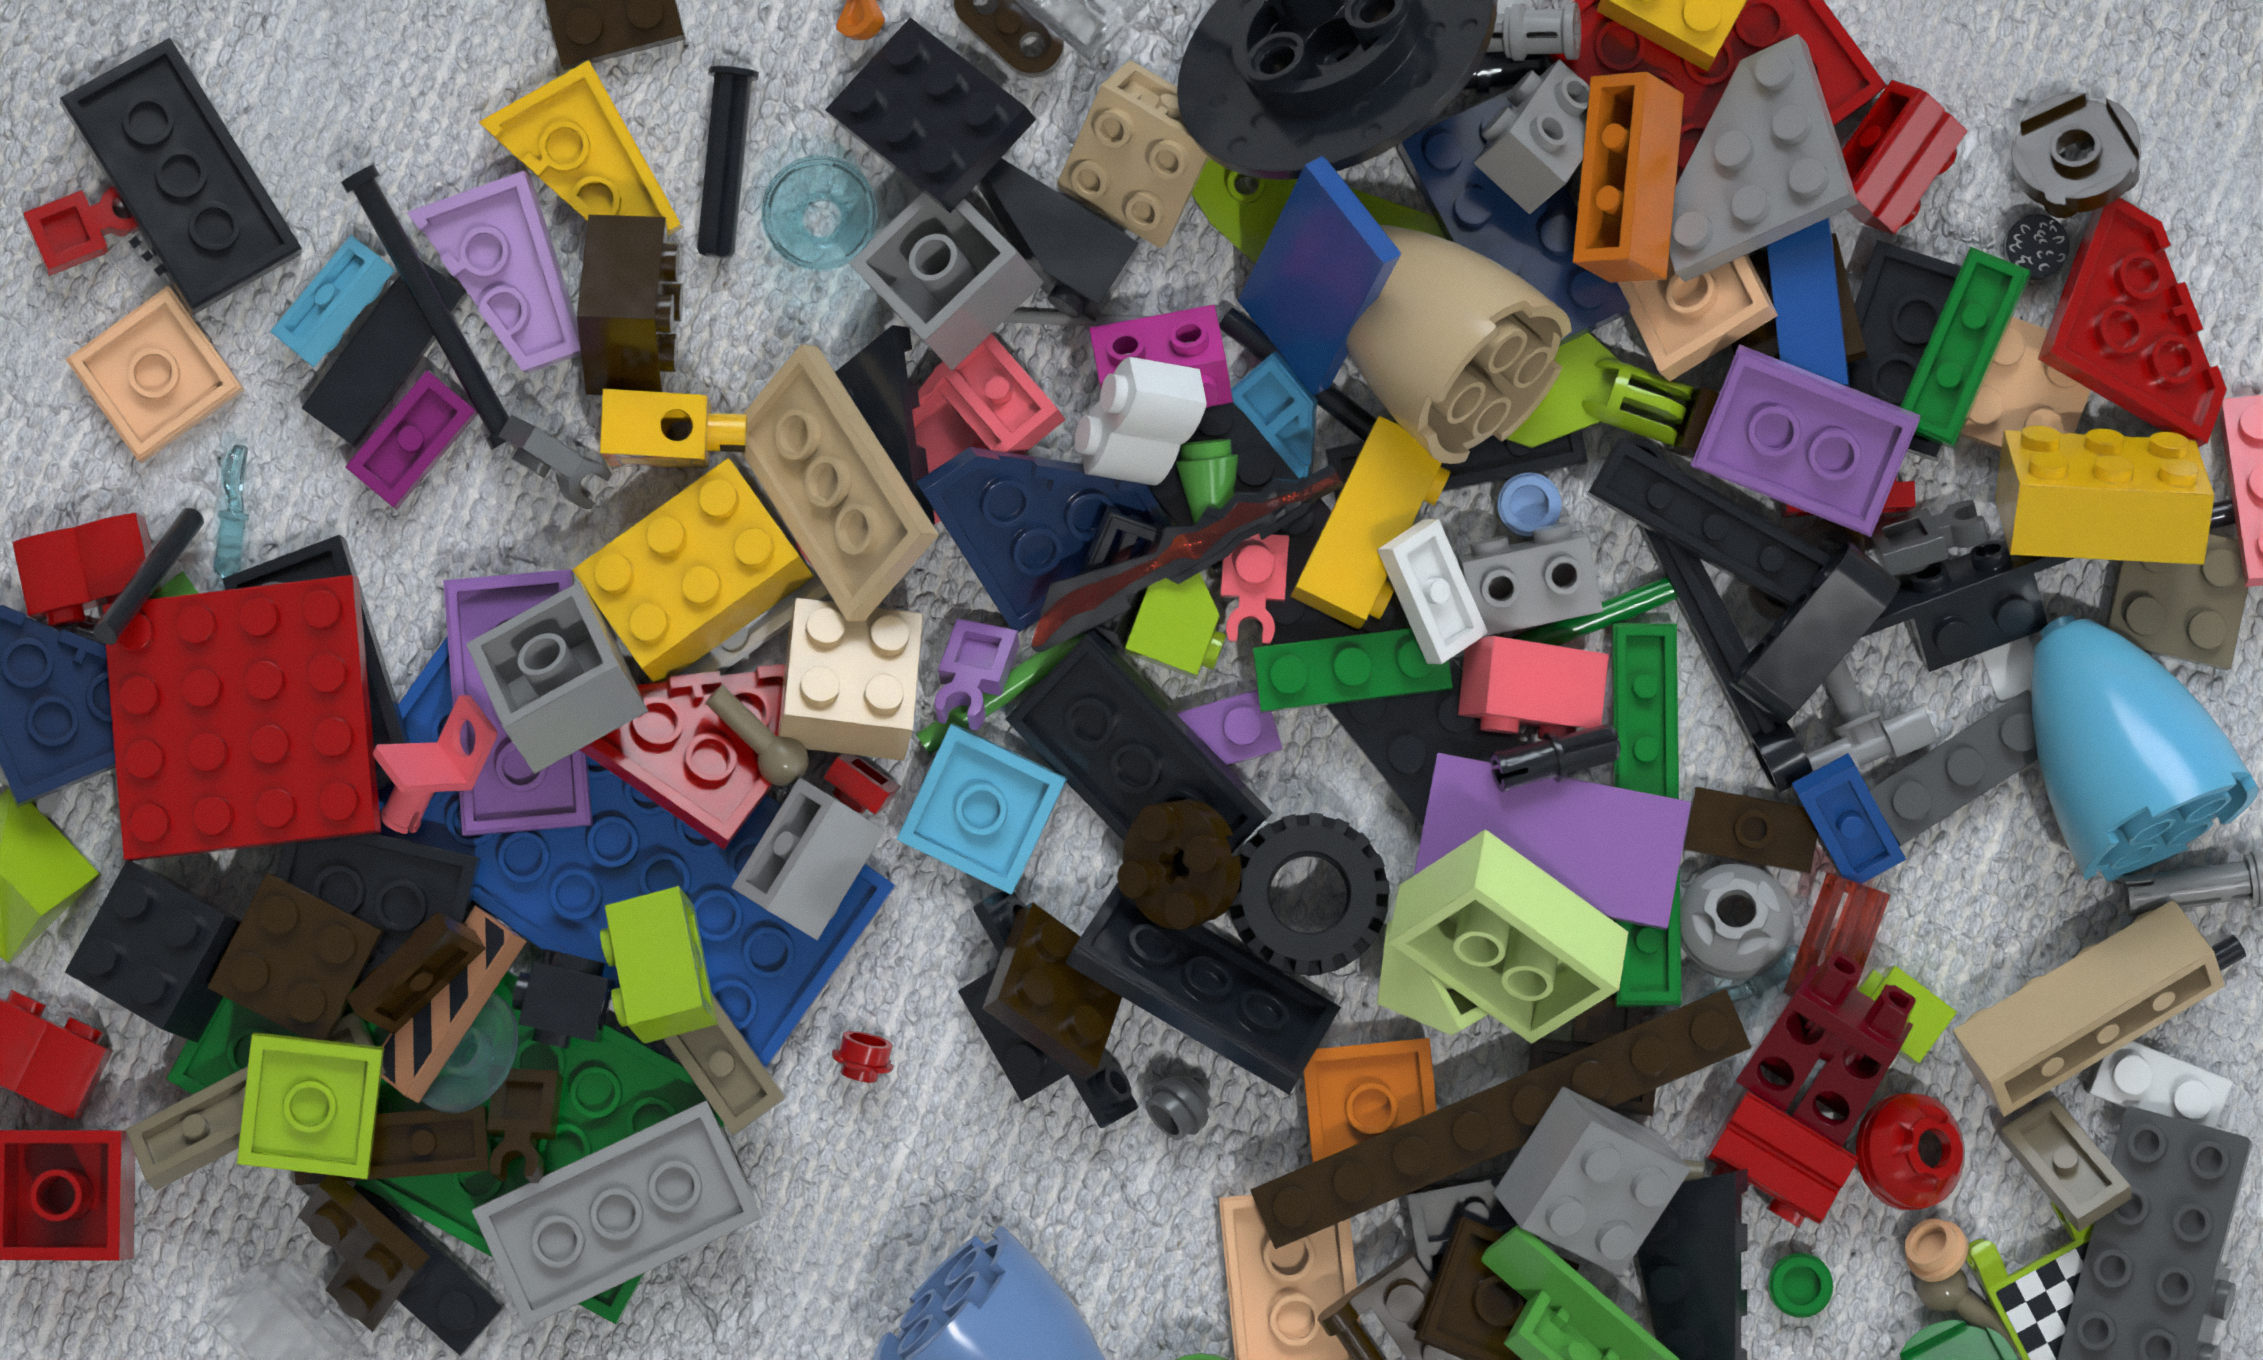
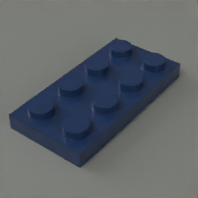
[1398,88,1630,347]

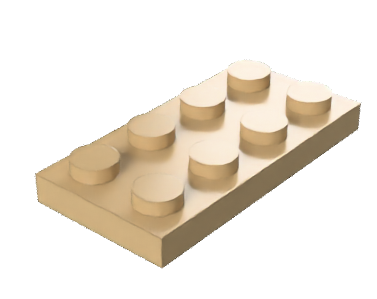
[741,344,939,622]

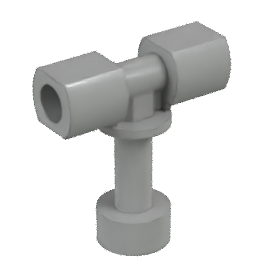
[1806,647,1938,773]

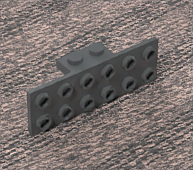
[2057,1106,2252,1360]

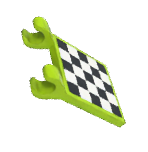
[1966,1200,2094,1360]

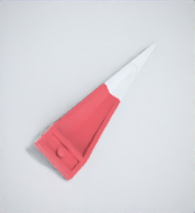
[676,333,1065,676]

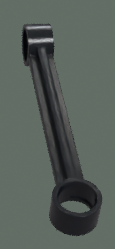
[1606,439,1813,794]

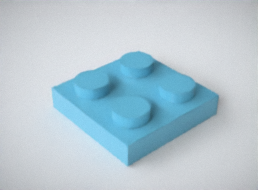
[896,723,1068,895]

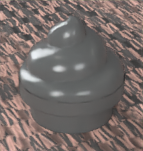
[1146,1075,1211,1140]

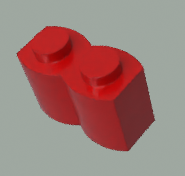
[12,513,161,628]
[0,989,113,1120]

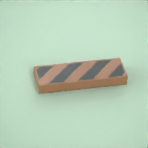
[381,906,527,1103]

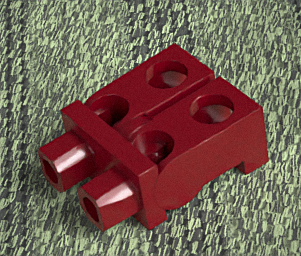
[1735,951,1916,1147]

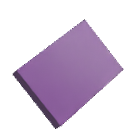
[1691,344,1920,537]

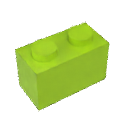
[600,886,718,1044]

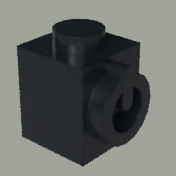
[512,949,616,1049]

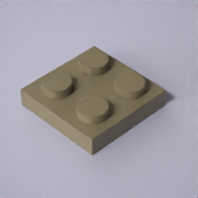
[2105,534,2249,671]

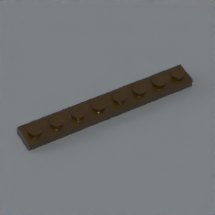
[1250,988,1752,1249]

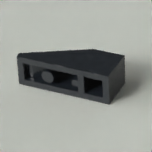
[977,158,1139,322]

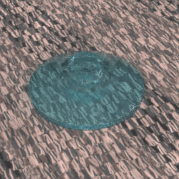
[421,993,518,1113]

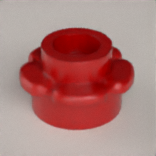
[831,1031,894,1083]

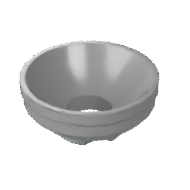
[1680,864,1794,980]

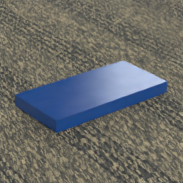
[1238,156,1401,396]

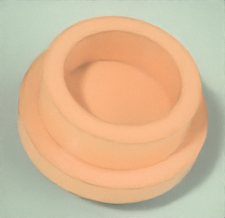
[1905,1218,1969,1282]

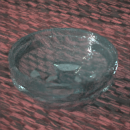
[762,155,878,271]

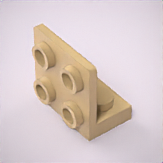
[1057,60,1211,248]

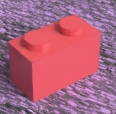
[1458,636,1609,740]

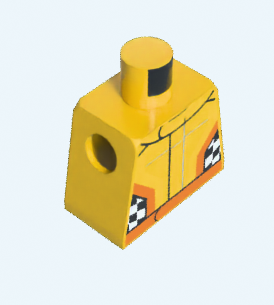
[600,389,748,468]

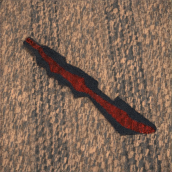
[1031,464,1344,653]

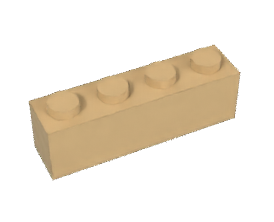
[1952,899,2225,1117]

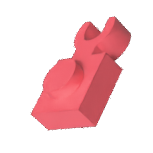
[1221,533,1289,645]

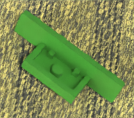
[1481,1225,1680,1360]

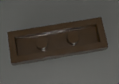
[295,1105,491,1185]

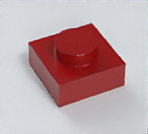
[823,753,901,815]

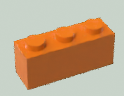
[1573,72,1684,283]

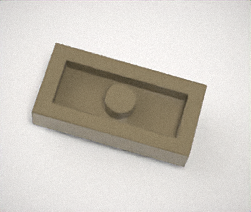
[664,993,787,1136]
[2001,1095,2132,1232]

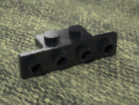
[1862,540,2075,672]
[958,891,1138,1129]

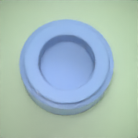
[1497,473,1561,538]

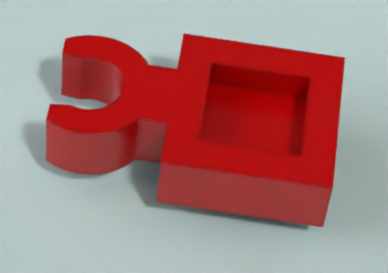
[23,187,139,276]

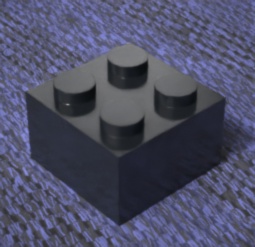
[65,860,242,1043]

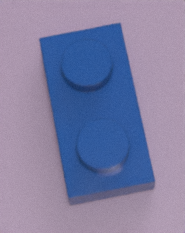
[1791,753,1907,890]

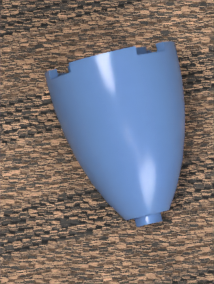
[872,1226,1106,1360]

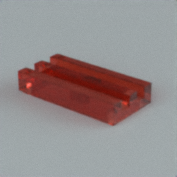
[1783,872,1890,996]

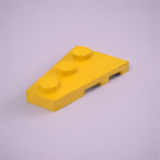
[479,60,683,237]

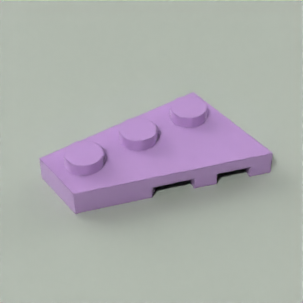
[407,171,581,373]

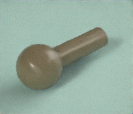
[705,685,809,786]
[1916,1268,2017,1353]

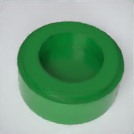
[1767,1253,1833,1318]

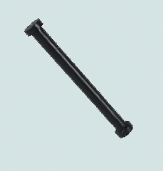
[341,164,509,450]

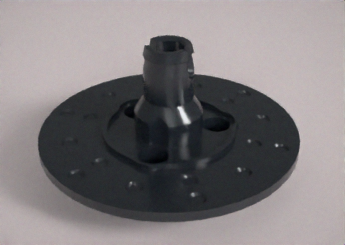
[1177,0,1498,180]

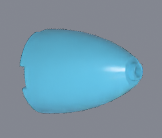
[2031,615,2259,882]

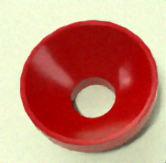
[1856,1093,1965,1211]

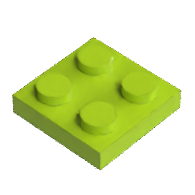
[237,1032,384,1179]

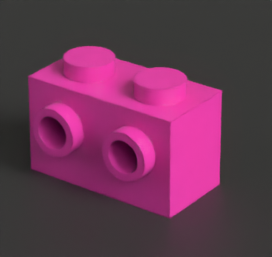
[1089,304,1233,408]

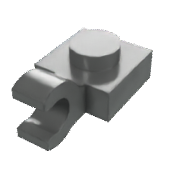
[498,415,612,509]

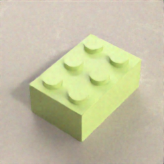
[1388,829,1628,1044]

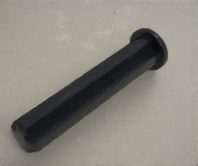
[697,66,759,258]

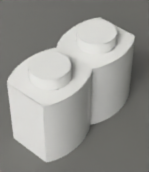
[1075,357,1207,485]

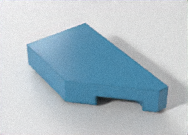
[1231,351,1317,479]

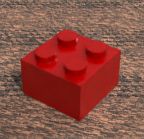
[0,1130,136,1261]

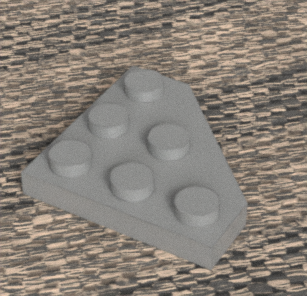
[1669,34,1858,282]

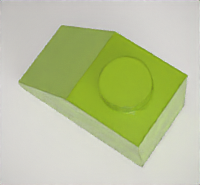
[1125,534,1227,680]

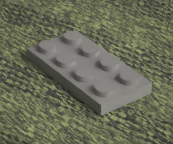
[472,1100,763,1328]

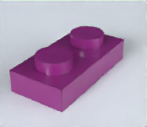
[345,370,478,510]

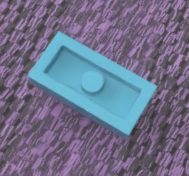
[270,235,395,368]

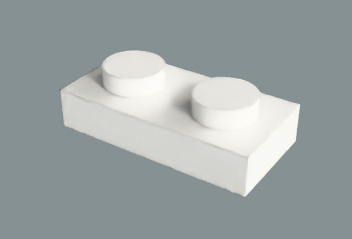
[1377,519,1488,664]
[2086,1041,2233,1128]

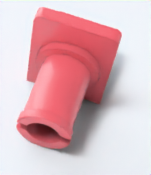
[373,695,497,834]

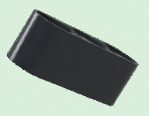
[1730,542,1900,725]

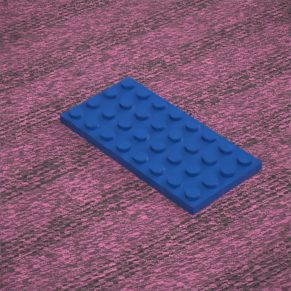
[378,636,896,1069]

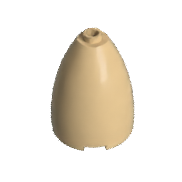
[1346,225,1572,464]

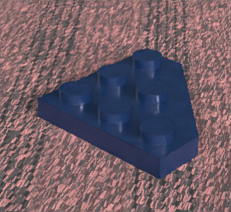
[916,447,1172,633]
[0,605,116,808]

